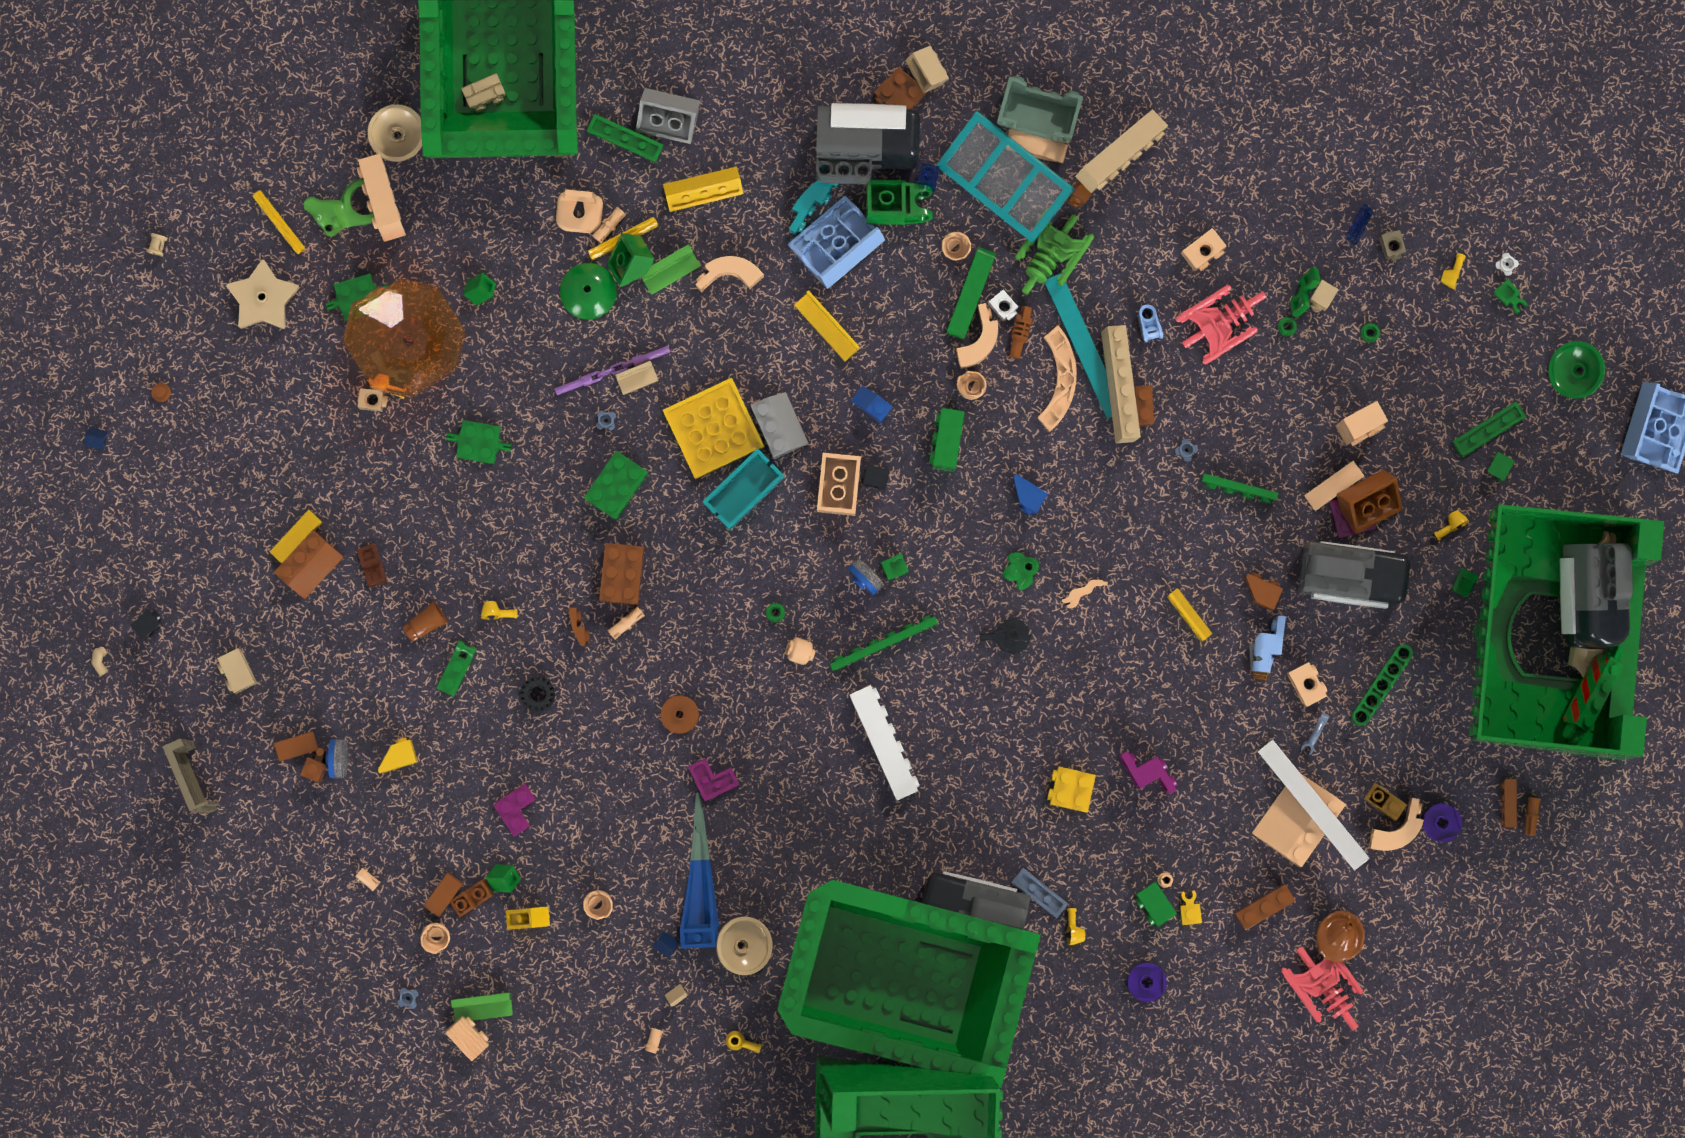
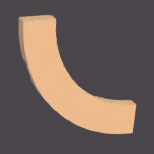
[1037,325,1076,432]

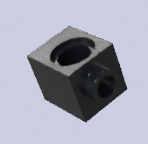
[860,465,890,490]
[130,610,163,640]

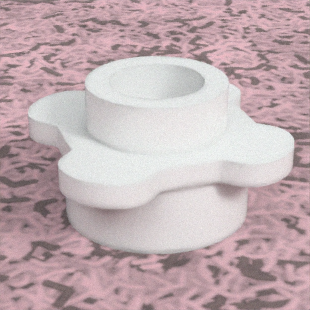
[1496,253,1519,276]

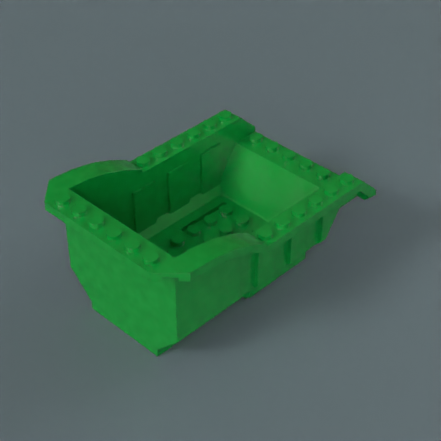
[418,0,578,158]
[778,880,1041,1088]

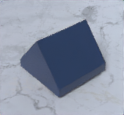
[85,427,108,450]
[653,931,680,958]

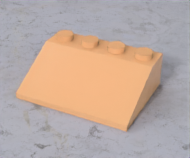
[1252,773,1346,867]

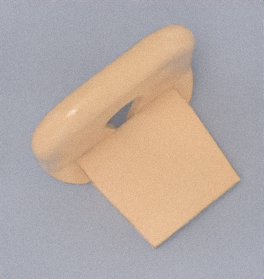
[556,189,603,233]

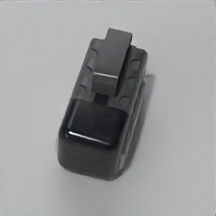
[816,103,920,185]
[1298,541,1411,609]
[921,871,1031,930]

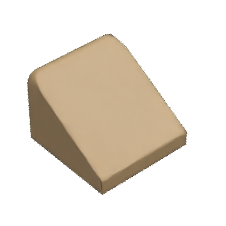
[665,984,688,1007]

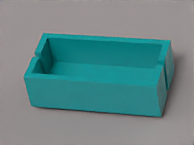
[702,448,785,531]

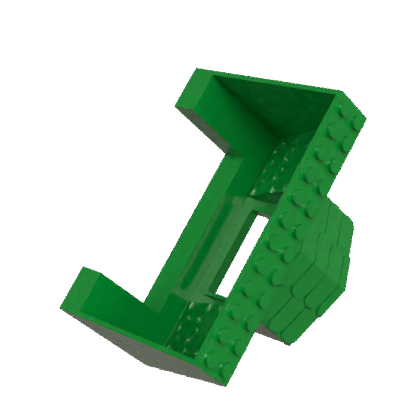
[1469,504,1664,760]
[815,1057,1003,1138]

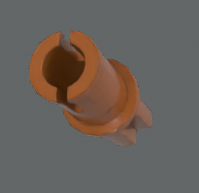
[1524,797,1541,836]

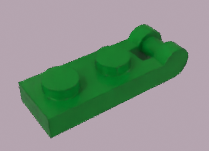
[436,640,477,697]

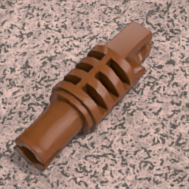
[1009,306,1033,359]

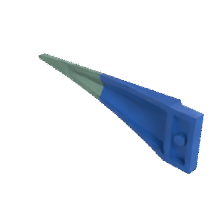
[680,792,719,949]

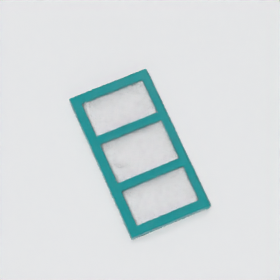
[936,111,1075,243]

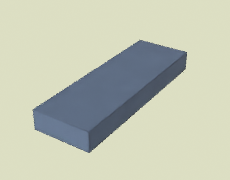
[1011,868,1068,919]

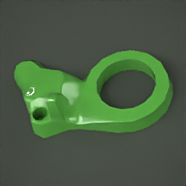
[304,178,375,237]

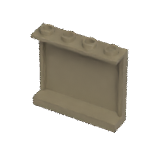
[162,738,220,814]

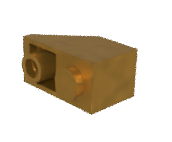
[1364,783,1407,821]

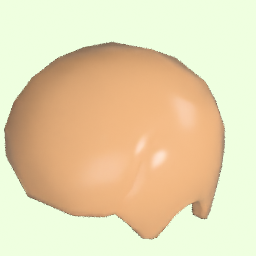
[942,232,971,261]
[956,371,987,400]
[583,890,613,920]
[420,923,450,954]

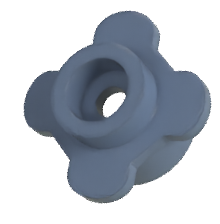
[596,411,616,431]
[1175,439,1198,462]
[397,988,419,1009]

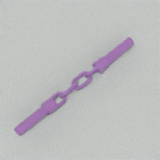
[554,346,670,395]

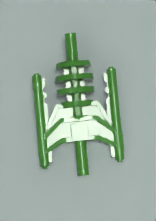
[1015,208,1094,295]

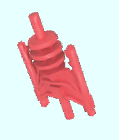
[1175,285,1267,365]
[1281,947,1363,1031]

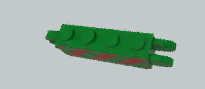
[1562,646,1623,745]

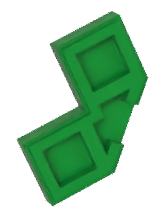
[1290,266,1321,318]

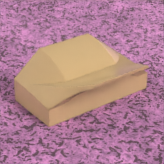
[1568,647,1607,677]

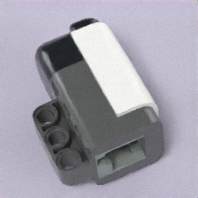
[1560,543,1633,648]

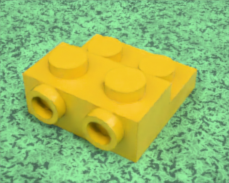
[1047,767,1096,813]

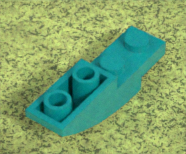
[789,171,841,235]

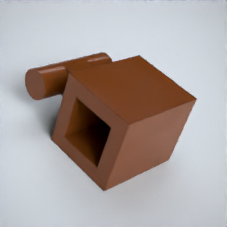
[300,748,328,783]

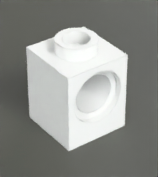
[988,290,1018,321]

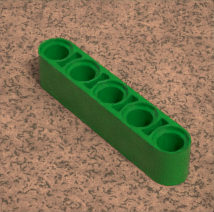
[946,247,996,340]
[1350,645,1413,726]

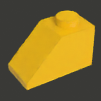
[378,737,418,773]
[506,907,550,930]

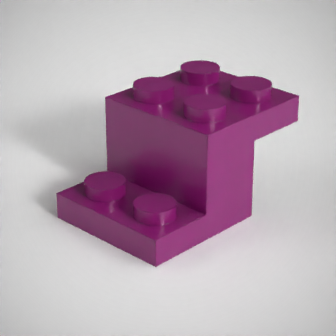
[1118,751,1177,795]

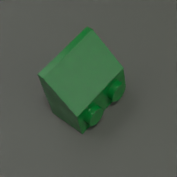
[607,233,654,287]

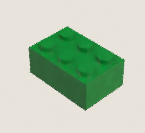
[929,408,965,472]
[584,451,649,521]

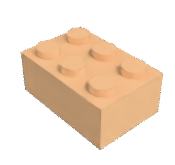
[1336,401,1388,446]
[817,453,861,516]

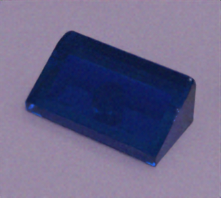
[1344,204,1373,245]

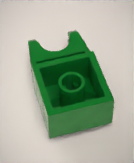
[866,180,933,225]

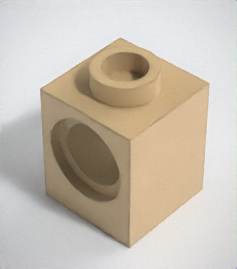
[1309,280,1339,312]
[358,388,388,412]

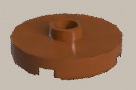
[661,695,699,734]

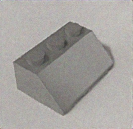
[636,88,700,144]
[751,392,808,459]

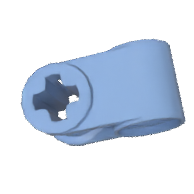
[1138,305,1163,343]

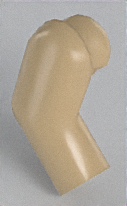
[91,647,108,677]

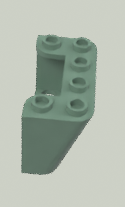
[997,76,1083,143]

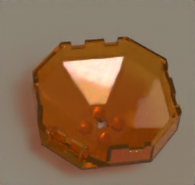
[343,278,467,398]

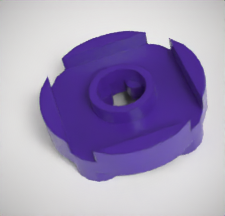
[1422,804,1462,842]
[1127,963,1167,1002]

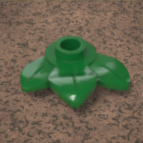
[1002,552,1039,591]

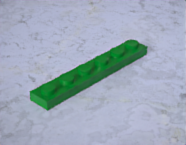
[830,615,938,672]

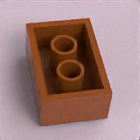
[599,543,645,606]

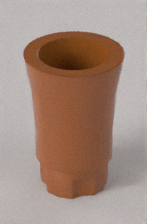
[403,601,449,642]

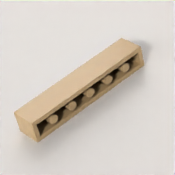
[1075,109,1168,193]
[1101,325,1141,443]

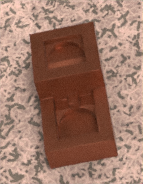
[357,543,388,588]

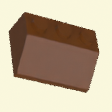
[1337,470,1403,534]
[274,530,344,599]

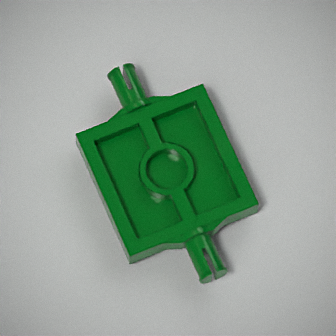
[326,274,390,321]
[446,420,512,464]

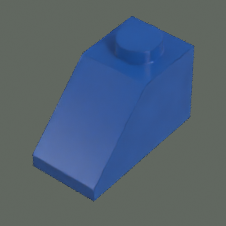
[851,386,893,424]
[1013,474,1048,515]

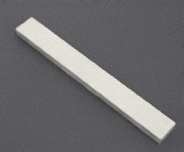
[1258,740,1370,871]

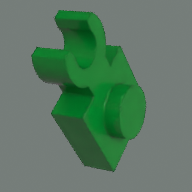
[1493,279,1527,314]

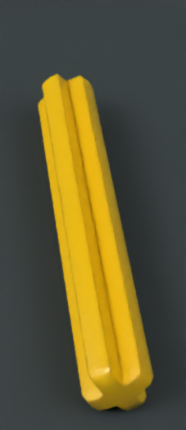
[253,190,305,254]
[588,217,658,260]

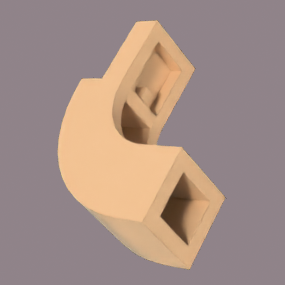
[696,256,764,292]
[956,303,998,369]
[1368,798,1424,851]

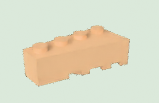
[357,153,406,242]

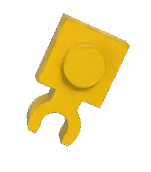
[1180,891,1202,925]

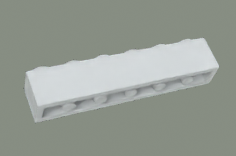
[849,685,920,800]

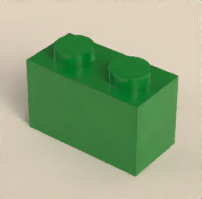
[1135,882,1177,927]

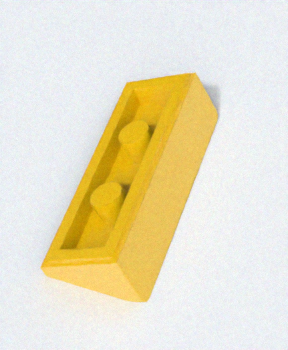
[270,510,323,563]
[1167,588,1212,642]

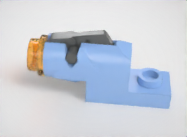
[1249,616,1286,681]

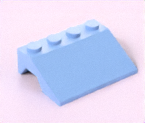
[788,196,885,289]
[1621,382,1685,474]

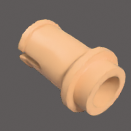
[355,868,380,891]
[1157,873,1173,888]
[644,1028,663,1054]

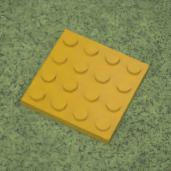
[663,378,764,480]

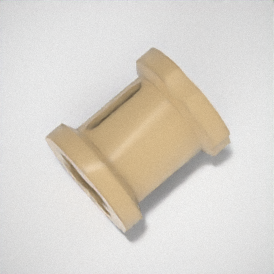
[146,233,168,256]

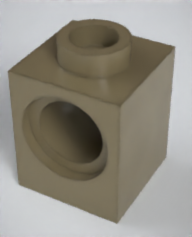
[1379,230,1406,261]

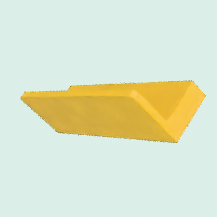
[663,167,744,212]
[794,290,859,362]

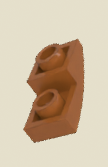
[569,608,590,647]
[273,731,318,762]
[424,873,464,917]
[450,879,495,917]

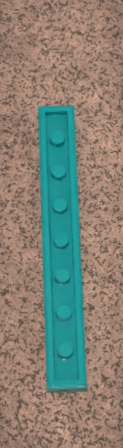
[1045,273,1112,419]

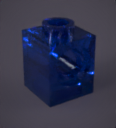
[917,163,940,192]

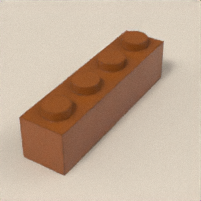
[1500,779,1517,828]

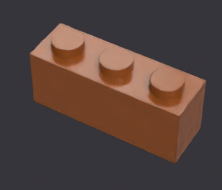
[1234,884,1295,930]

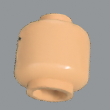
[785,637,815,665]

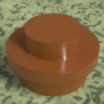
[151,383,171,402]

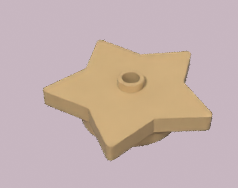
[226,260,300,329]

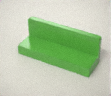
[641,244,700,294]
[451,992,513,1022]

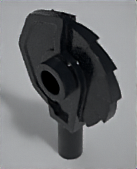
[979,618,1032,654]

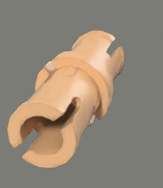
[592,207,626,243]
[607,607,645,640]

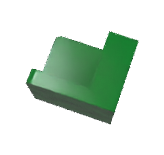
[463,273,496,305]
[1487,452,1515,483]
[881,553,909,581]
[1450,568,1479,597]
[486,864,521,893]

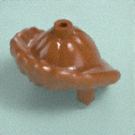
[1316,910,1365,962]

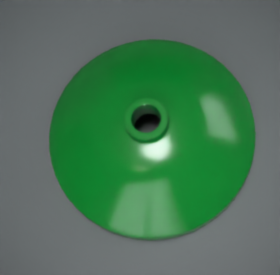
[560,263,617,320]
[1548,341,1605,399]

